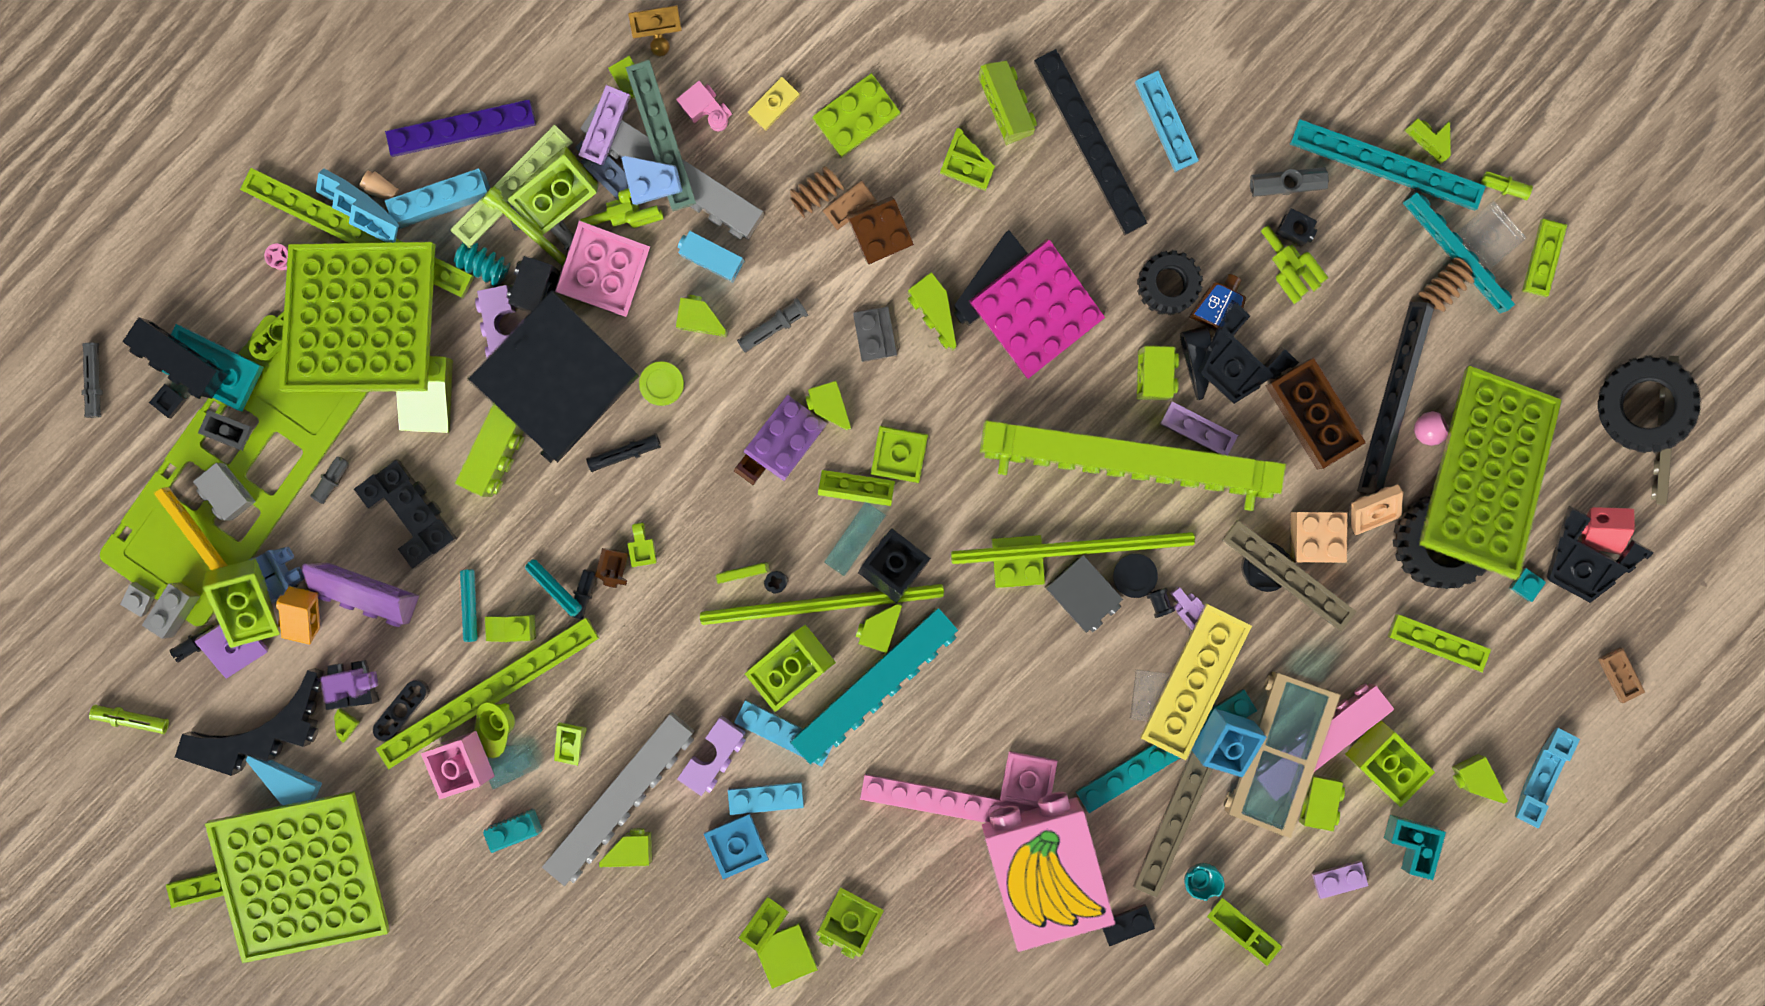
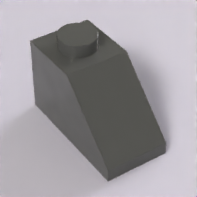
[198,410,253,451]

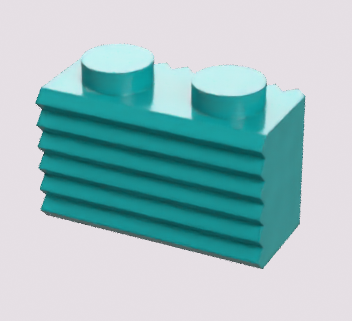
[483,809,543,853]

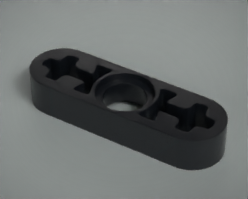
[373,680,429,741]

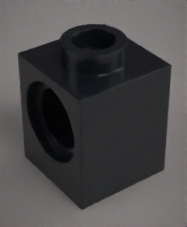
[1275,208,1317,247]

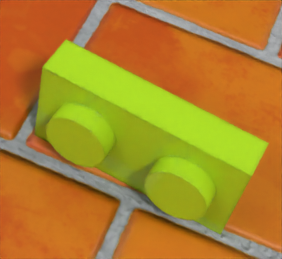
[739,897,789,954]

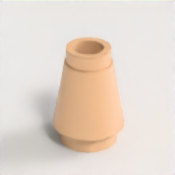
[359,170,399,200]

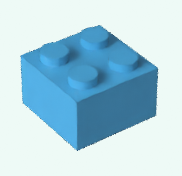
[1191,709,1267,777]

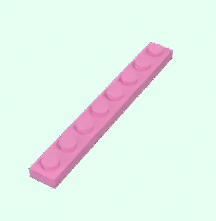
[860,774,1037,823]

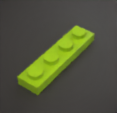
[1387,614,1491,673]

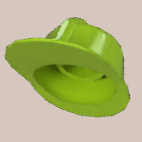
[474,702,515,758]

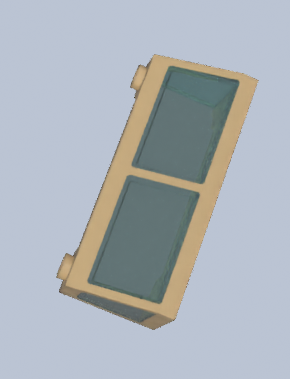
[1223,671,1340,838]

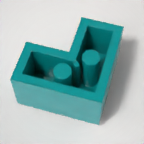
[1384,815,1446,880]

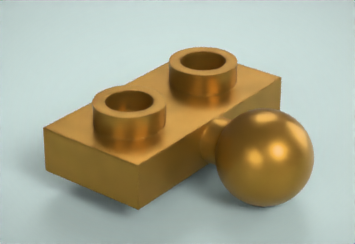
[628,5,682,57]

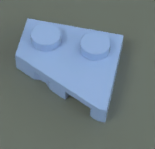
[621,156,683,205]

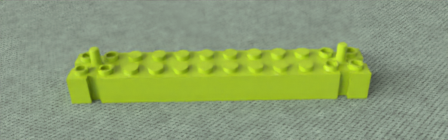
[979,421,1286,511]

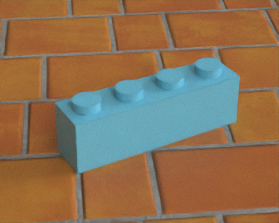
[385,168,490,229]

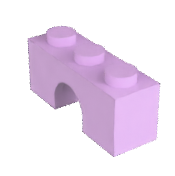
[475,285,516,357]
[677,715,746,796]

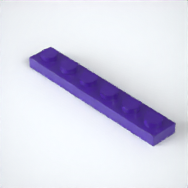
[385,100,536,157]

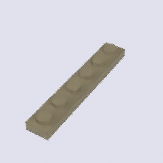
[1651,356,1679,506]
[1222,520,1357,631]
[1133,751,1213,897]

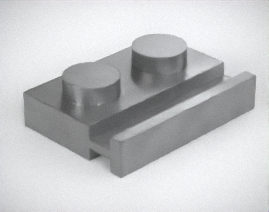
[853,307,897,362]

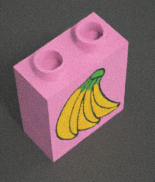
[981,792,1115,952]

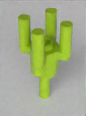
[580,188,664,228]
[1261,225,1329,305]

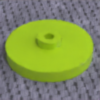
[639,361,684,406]

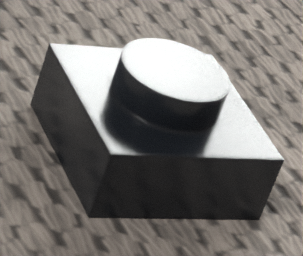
[149,384,187,419]

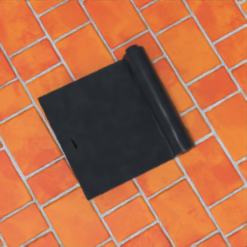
[467,291,639,463]

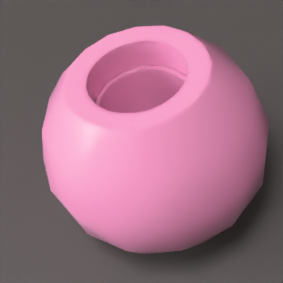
[1414,411,1449,446]

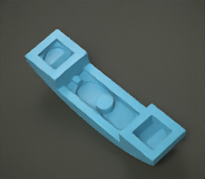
[1515,728,1580,829]

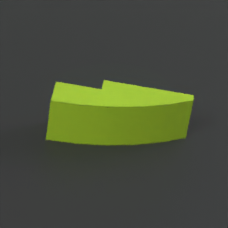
[1207,897,1284,966]

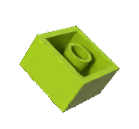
[1136,346,1179,401]

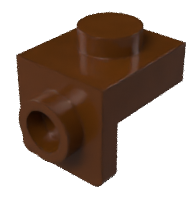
[734,454,766,486]
[595,548,628,588]

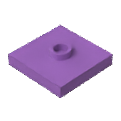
[195,624,268,679]

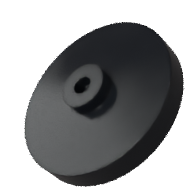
[1113,554,1158,598]

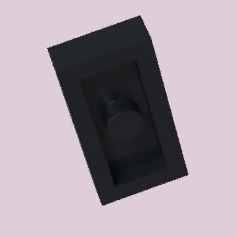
[1102,904,1155,947]

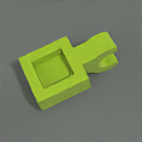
[628,522,657,567]

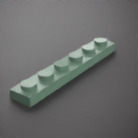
[626,60,697,212]

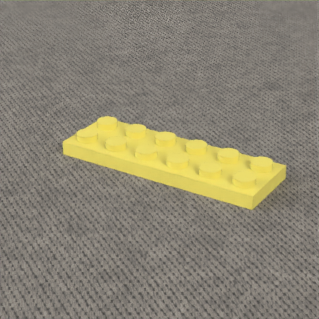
[1140,604,1252,760]

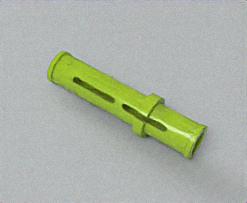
[89,704,169,735]

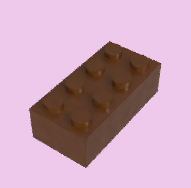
[1266,358,1366,470]

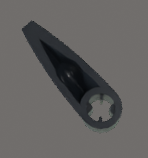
[1180,326,1211,400]

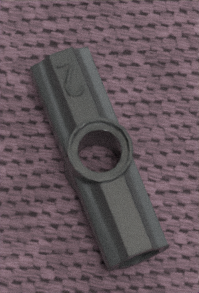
[1250,167,1329,197]

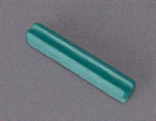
[525,559,582,616]
[460,569,478,642]

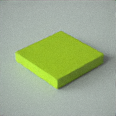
[871,426,928,483]
[716,562,770,584]
[757,923,818,989]

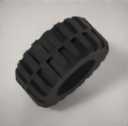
[1597,355,1701,453]
[1393,496,1487,589]

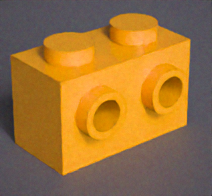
[276,586,320,645]

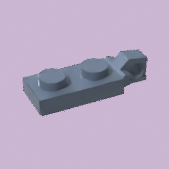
[575,141,629,200]

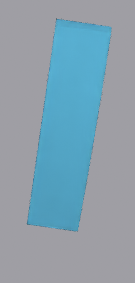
[316,168,399,243]

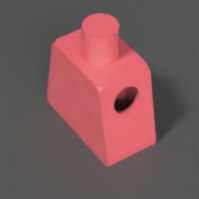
[1581,507,1635,555]

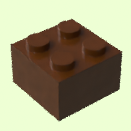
[846,196,914,265]

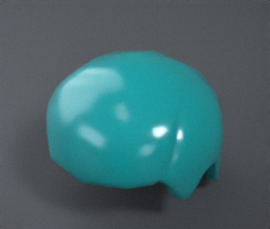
[1184,863,1225,901]

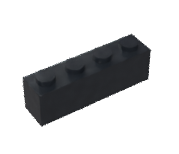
[122,317,228,399]

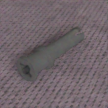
[737,297,809,353]

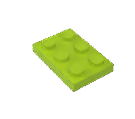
[812,73,901,158]

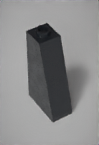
[953,230,1028,326]

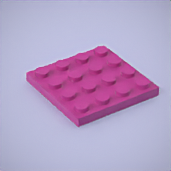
[969,239,1105,379]

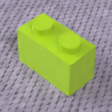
[1299,775,1345,832]

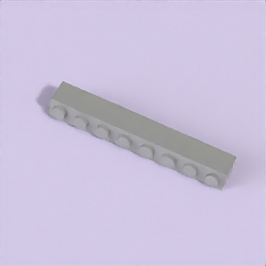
[580,104,765,240]
[542,712,695,886]

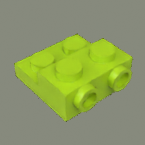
[816,887,884,959]

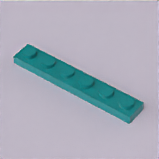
[1403,192,1515,314]

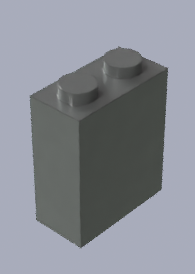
[1044,555,1123,633]

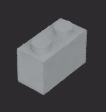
[193,463,256,520]
[142,582,201,639]

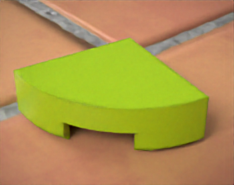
[334,708,360,743]

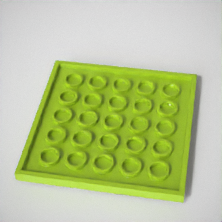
[279,242,435,392]
[205,791,390,963]

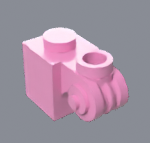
[676,81,732,132]

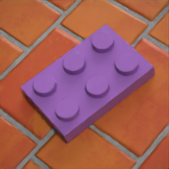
[744,395,827,481]

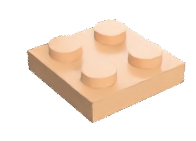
[1351,485,1403,535]

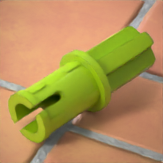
[1481,171,1533,201]

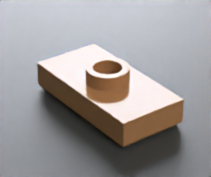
[822,180,877,230]
[1598,648,1645,704]

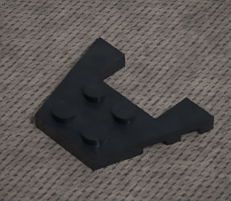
[1198,300,1299,404]
[1546,506,1654,603]

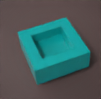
[1509,568,1546,602]

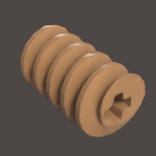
[789,166,844,219]
[1419,257,1474,312]

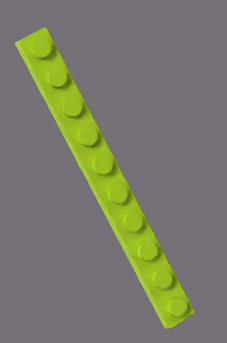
[240,168,474,299]
[375,618,600,769]

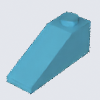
[246,756,322,805]

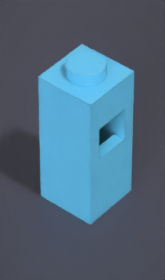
[677,231,744,283]

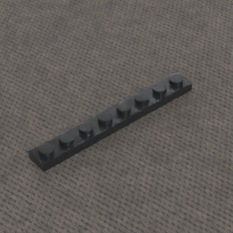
[1034,49,1147,236]
[1357,302,1435,495]

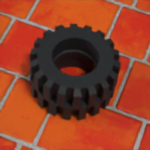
[1137,250,1203,315]

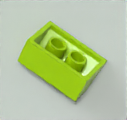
[978,61,1037,146]

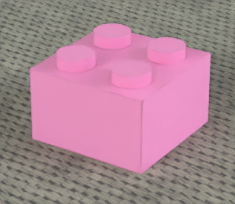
[421,731,495,799]

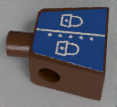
[1189,274,1246,335]

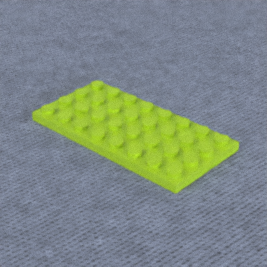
[1419,365,1562,579]

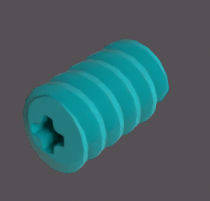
[454,242,511,287]

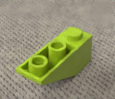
[907,272,956,351]

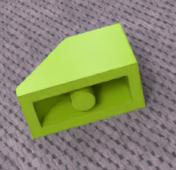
[676,295,728,337]
[805,381,851,431]
[855,603,902,653]
[485,615,536,642]
[1452,754,1508,804]
[599,828,652,867]

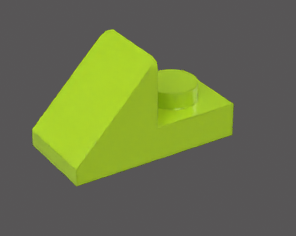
[1404,118,1451,164]
[554,722,587,766]

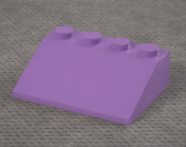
[302,562,419,627]

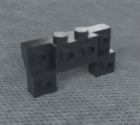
[354,460,457,569]

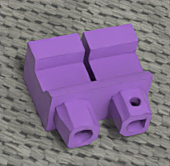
[321,668,379,703]

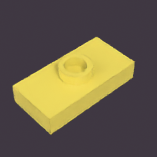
[748,77,800,131]

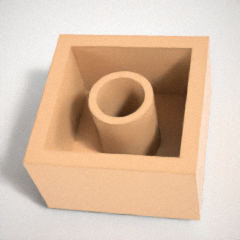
[1290,512,1347,562]

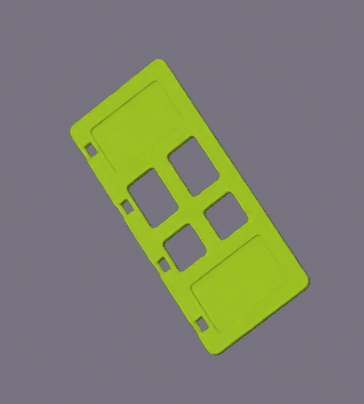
[100,315,369,626]

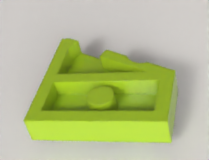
[940,128,995,191]

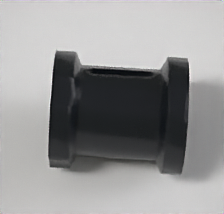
[764,571,787,594]
[1146,587,1175,618]

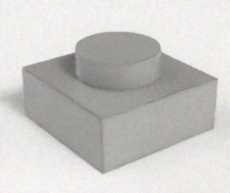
[120,582,156,617]

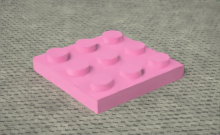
[555,221,650,317]

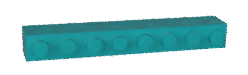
[790,608,958,765]

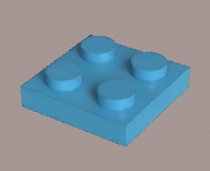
[704,813,769,879]

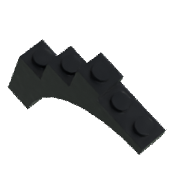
[174,668,324,776]

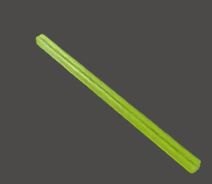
[951,532,1195,564]
[700,584,944,625]

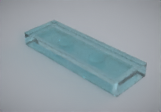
[824,502,886,576]

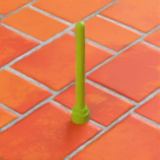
[481,186,566,266]

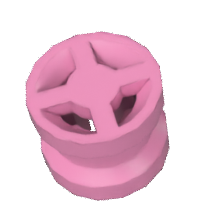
[264,243,288,271]

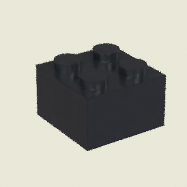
[506,256,561,313]
[858,528,931,603]

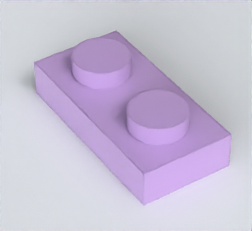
[1312,860,1368,899]

